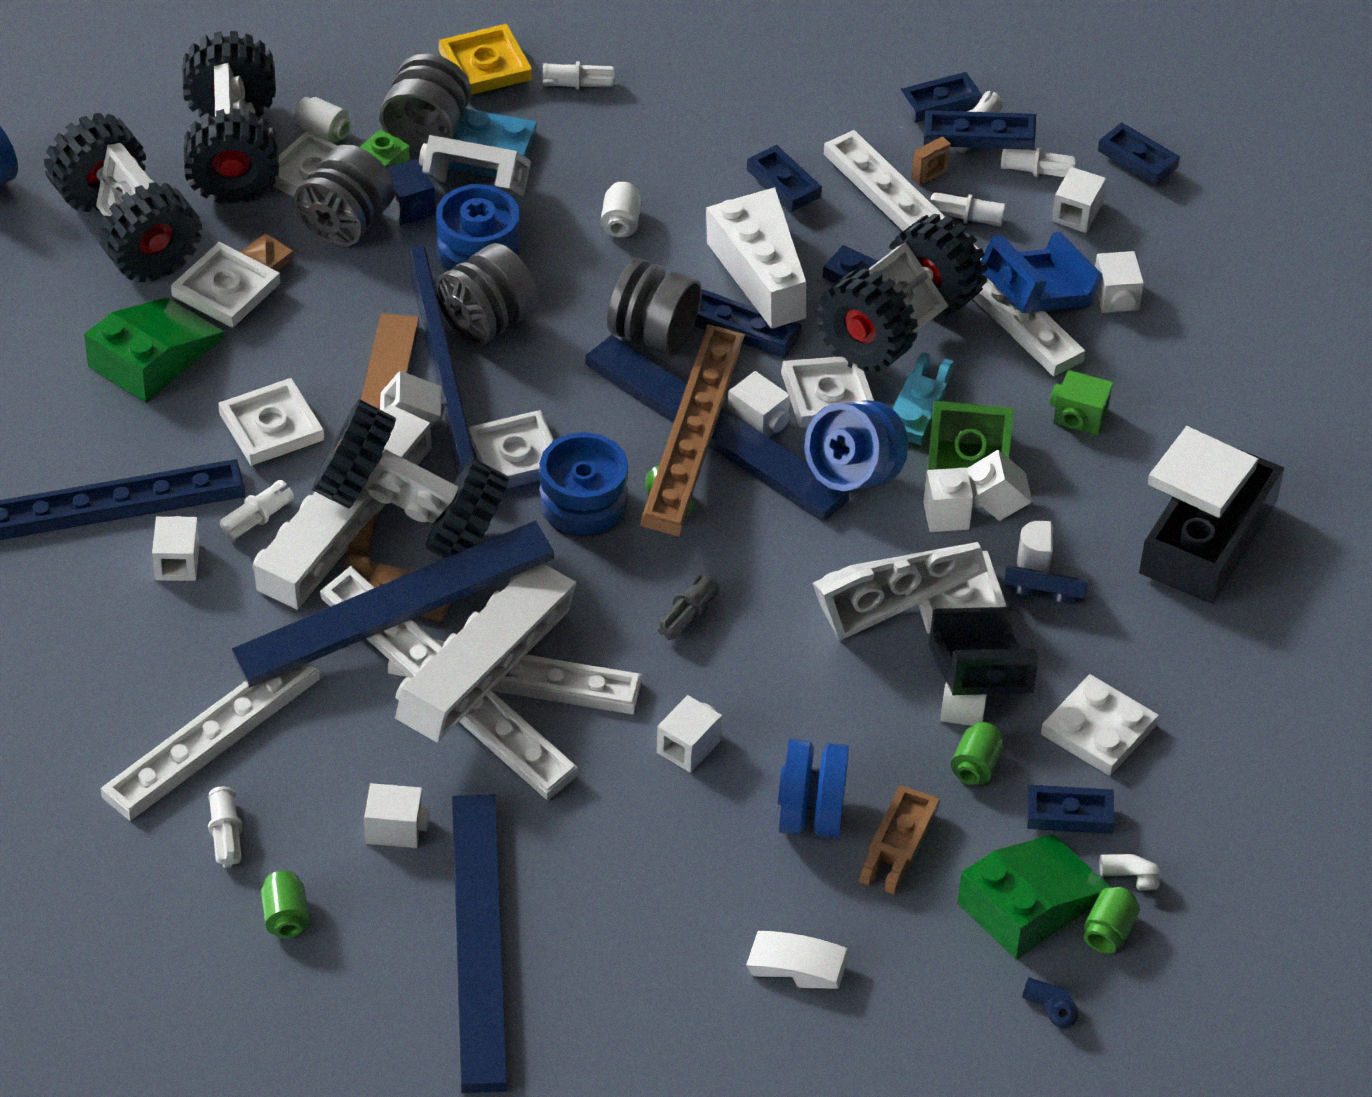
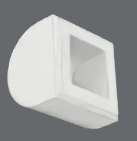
[1017,521,1053,573]
[940,683,987,726]

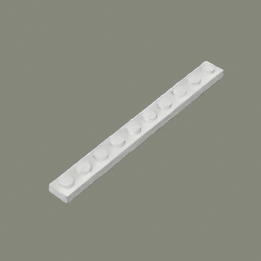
[824,130,1085,377]

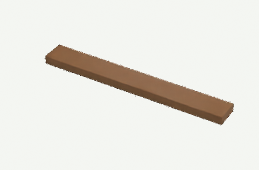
[344,313,419,556]
[640,325,745,537]

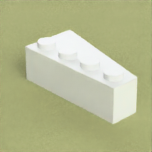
[706,187,806,329]

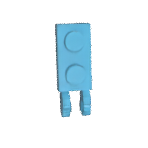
[893,352,954,445]

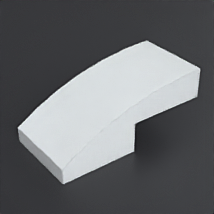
[746,931,850,989]

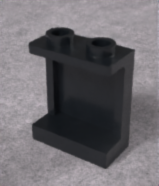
[929,607,1039,696]

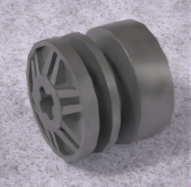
[379,54,472,153]
[294,145,395,247]
[436,243,538,346]
[607,258,702,355]

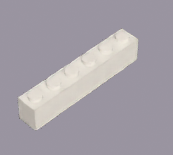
[253,404,432,610]
[395,564,577,743]

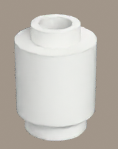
[293,97,351,144]
[600,182,642,237]

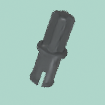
[657,574,719,640]

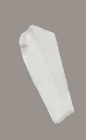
[813,542,988,641]

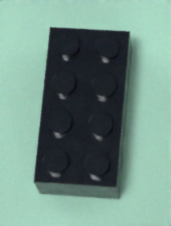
[1139,443,1284,604]

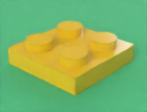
[439,24,532,95]

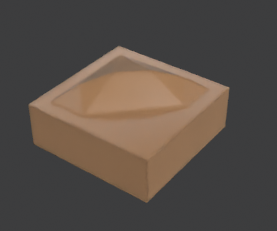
[911,136,951,186]
[240,233,294,272]

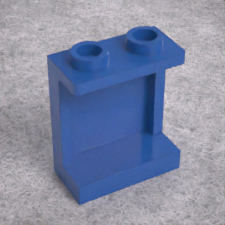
[981,232,1103,313]

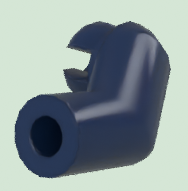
[1022,977,1078,1029]

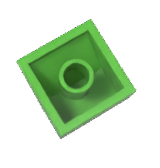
[928,400,1014,470]

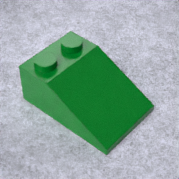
[84,297,225,402]
[957,834,1112,959]

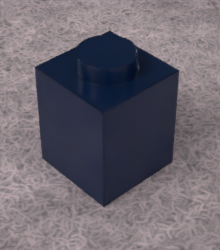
[386,159,435,225]

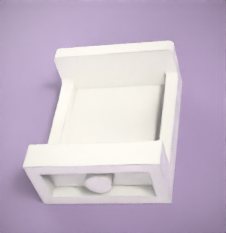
[419,135,531,198]

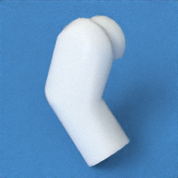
[1100,854,1162,891]

